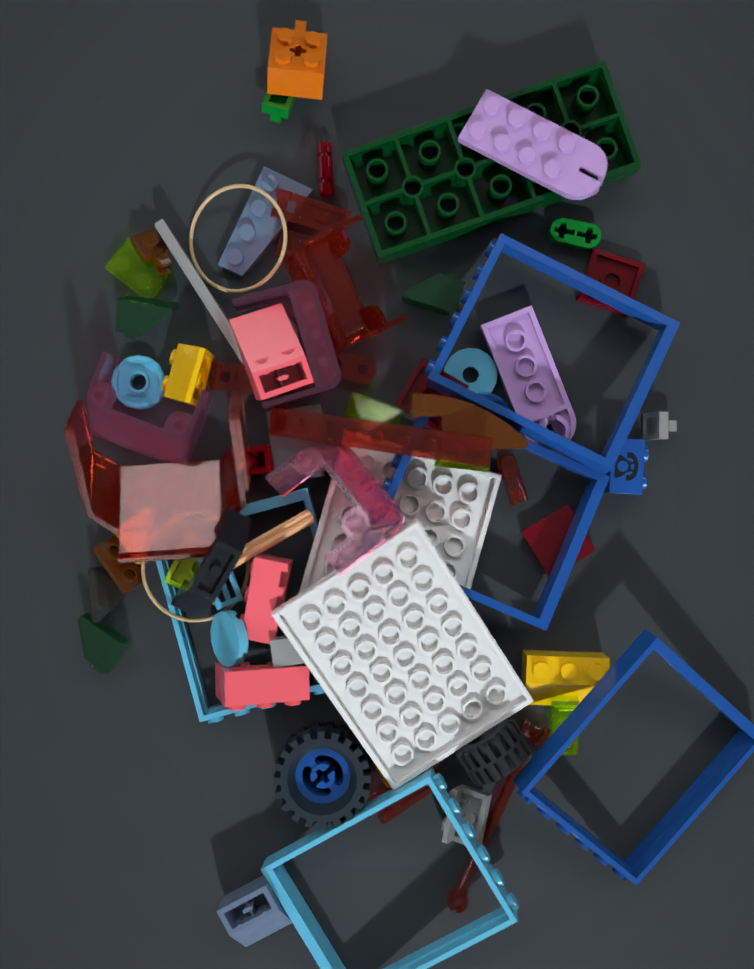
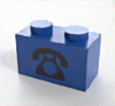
[604,439,649,495]

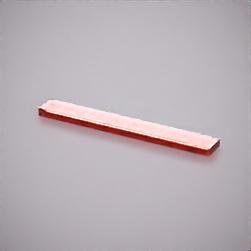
[269,407,493,468]

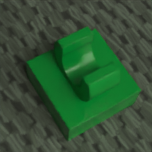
[261,92,296,124]

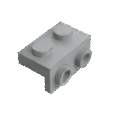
[441,784,492,845]

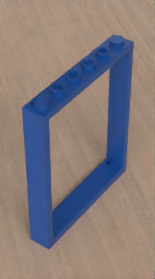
[424,233,680,474]
[357,416,610,631]
[513,629,754,886]

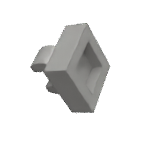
[643,411,677,440]

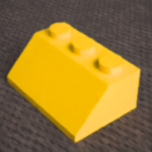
[521,650,610,706]

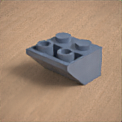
[217,875,292,947]

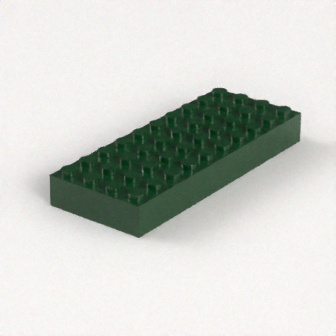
[342,60,642,265]

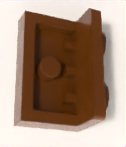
[93,535,147,594]

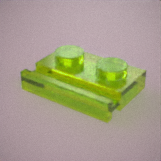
[104,237,173,303]

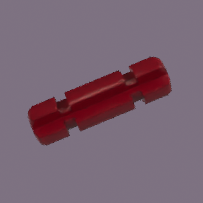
[317,141,334,197]

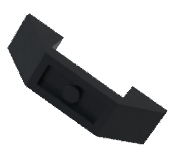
[171,507,252,617]

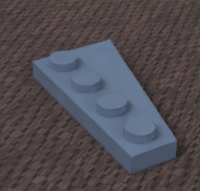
[218,166,314,278]

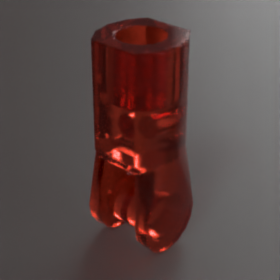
[497,455,529,505]

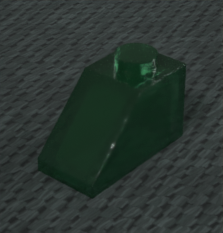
[402,272,465,317]
[115,293,179,338]
[78,612,132,674]

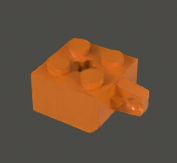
[267,20,327,100]

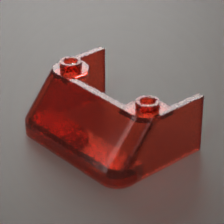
[284,214,407,352]

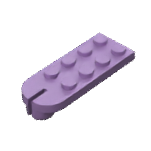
[458,89,607,200]
[480,305,576,450]

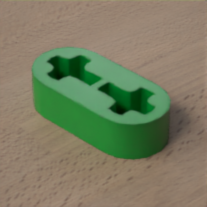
[548,218,601,251]

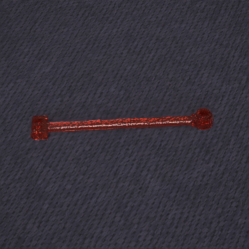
[446,718,550,913]

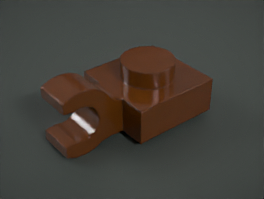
[131,228,172,276]

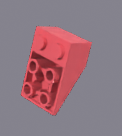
[229,303,314,400]

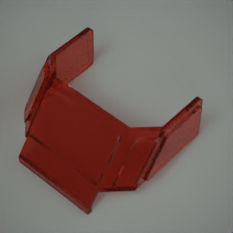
[64,390,250,563]

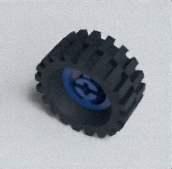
[273,722,371,829]

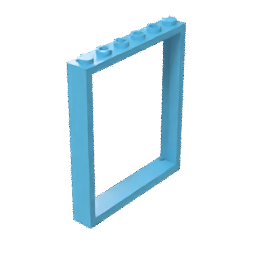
[148,488,325,724]
[260,767,519,969]

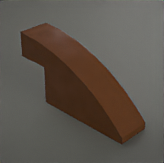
[410,393,528,451]

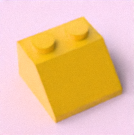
[162,343,215,407]

